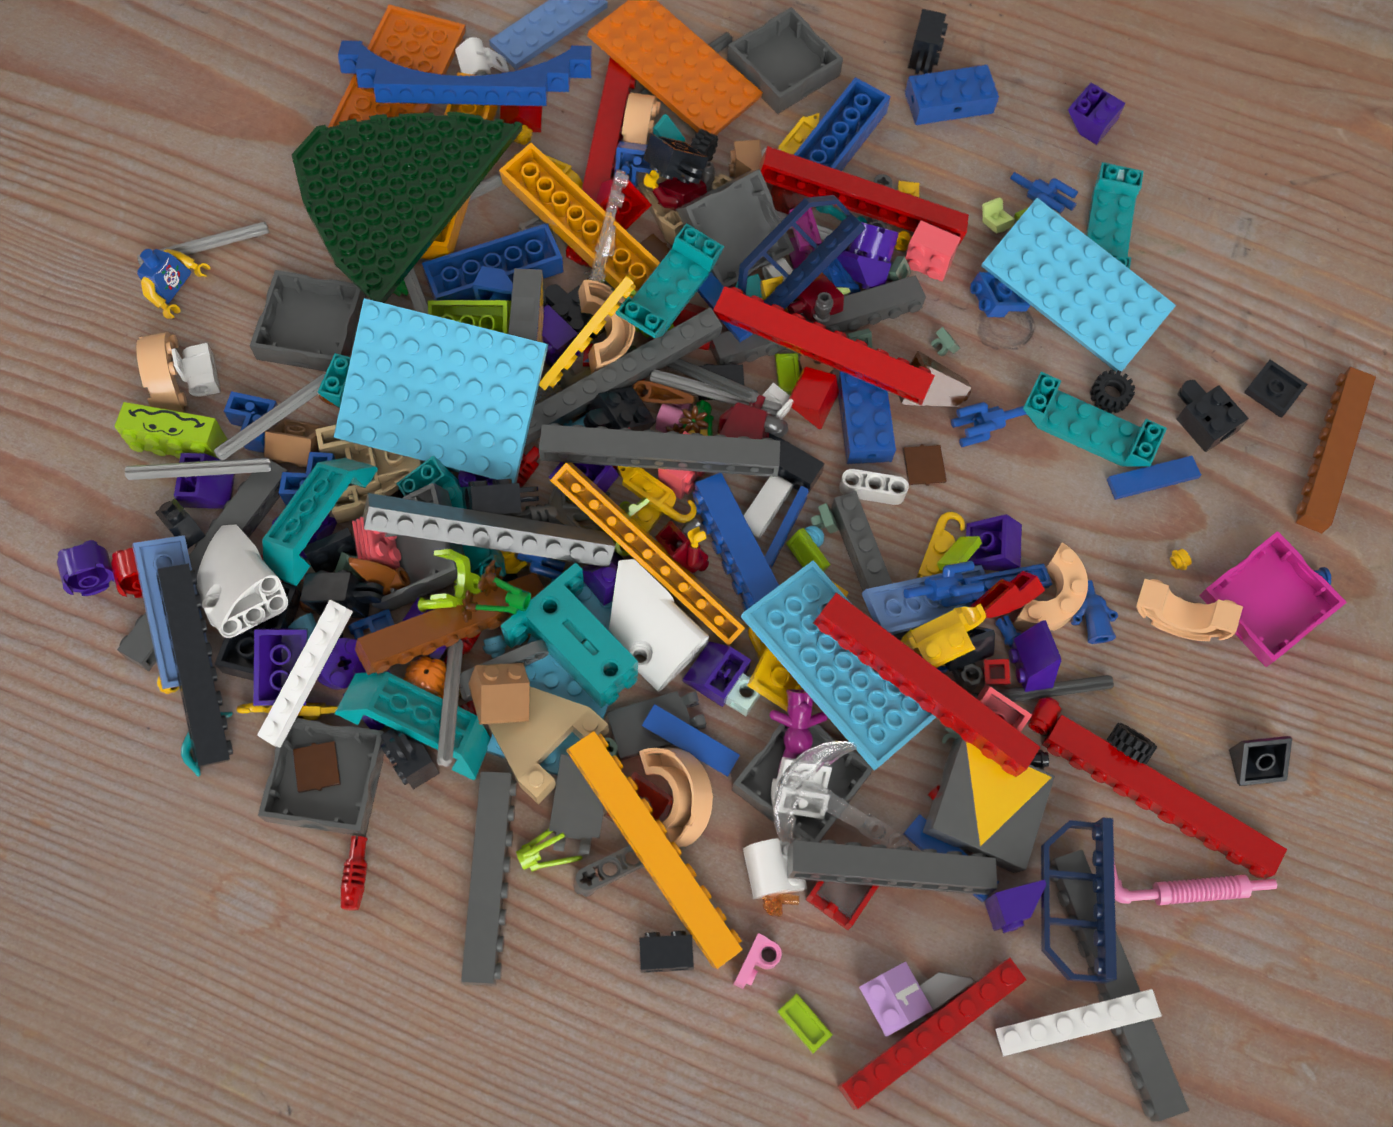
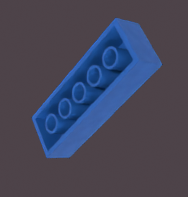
[794,77,891,171]
[422,223,564,300]
[693,473,779,611]

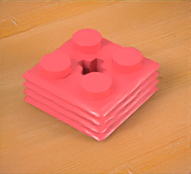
[352,517,401,570]

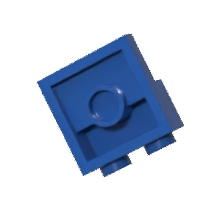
[970,272,1031,317]

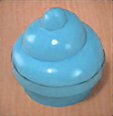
[805,526,824,548]
[482,635,507,658]

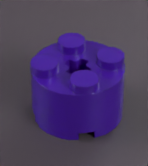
[849,222,899,263]
[57,540,114,596]
[317,638,367,690]

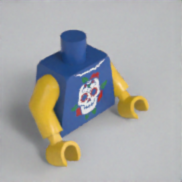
[137,249,211,319]

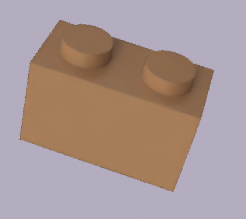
[728,140,762,179]
[264,419,326,467]
[468,663,530,725]

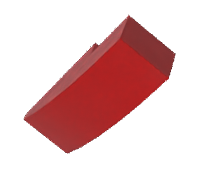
[970,571,1045,619]

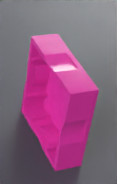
[1199,531,1347,667]

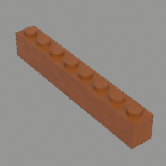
[1295,367,1376,534]
[355,573,544,675]

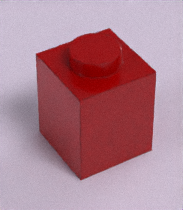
[984,659,1010,686]

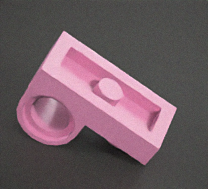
[656,403,692,433]
[734,933,782,989]

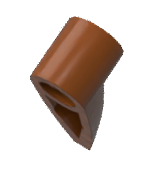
[633,380,695,404]
[349,557,410,596]

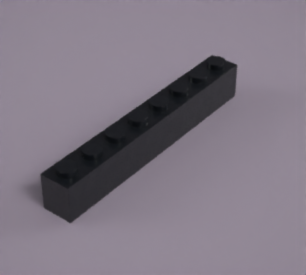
[156,563,233,769]

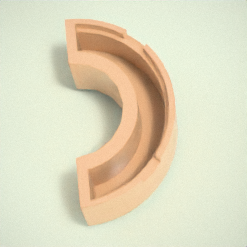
[622,93,661,145]
[578,280,635,374]
[136,332,187,413]
[1013,543,1088,632]
[1137,579,1243,641]
[639,748,713,847]

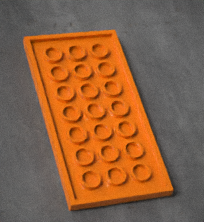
[587,0,763,135]
[328,5,466,127]

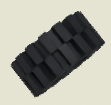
[690,129,718,161]
[1090,370,1135,413]
[1107,722,1157,764]

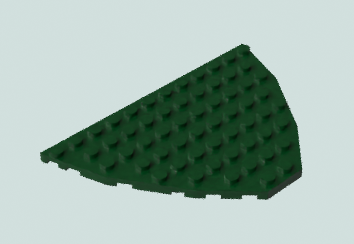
[291,112,523,303]

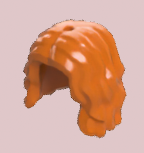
[403,656,447,699]

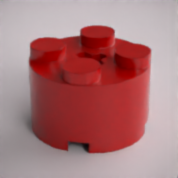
[111,547,143,598]

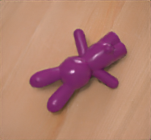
[769,689,828,773]

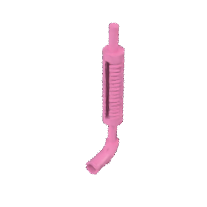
[1114,859,1277,905]

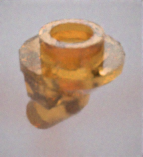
[763,894,799,917]

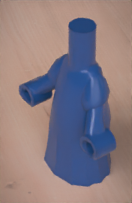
[1071,580,1118,644]

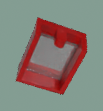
[806,881,879,931]

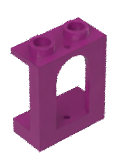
[789,207,822,270]

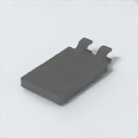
[607,691,706,760]
[549,754,604,855]

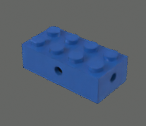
[905,65,999,125]
[837,371,896,464]

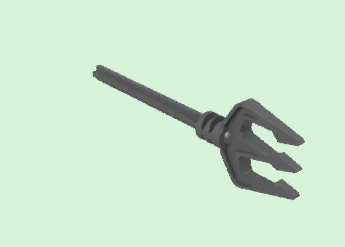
[384,486,610,537]

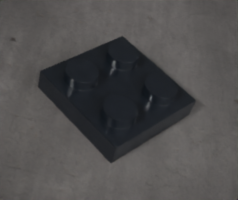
[1244,359,1308,418]
[303,528,357,573]

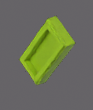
[775,353,800,396]
[786,528,831,572]
[937,536,982,570]
[777,993,833,1054]

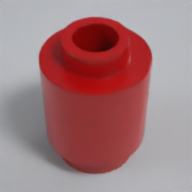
[1028,697,1062,735]

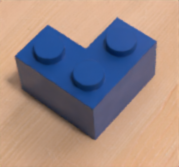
[614,141,659,188]
[224,391,278,453]
[279,452,335,505]

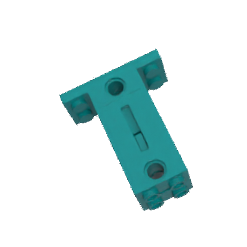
[501,562,638,708]

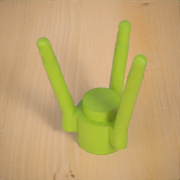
[516,829,583,872]

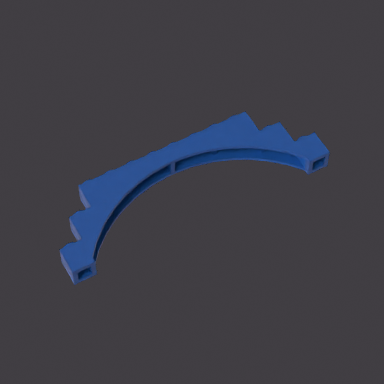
[338,41,592,106]

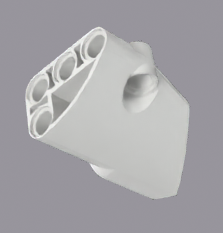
[196,524,288,638]
[609,559,709,692]

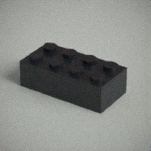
[214,579,302,681]

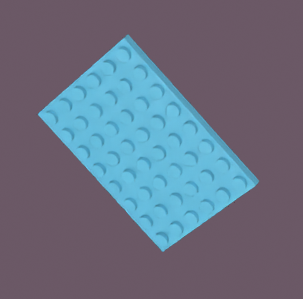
[334,298,548,483]

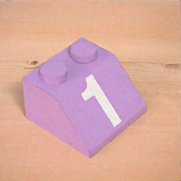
[859,962,933,1037]

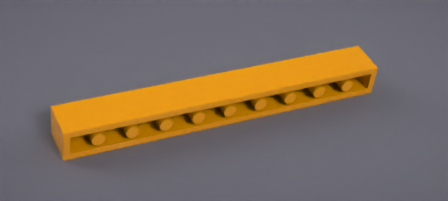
[550,462,747,646]
[566,731,743,969]

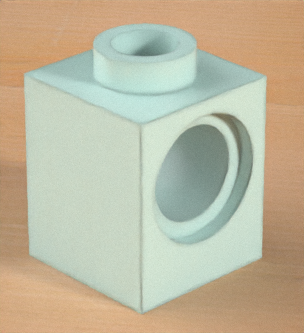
[726,673,761,716]

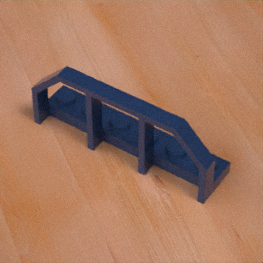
[737,195,866,310]
[1041,817,1117,984]

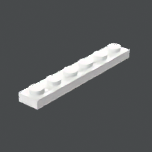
[257,600,353,747]
[995,989,1161,1056]

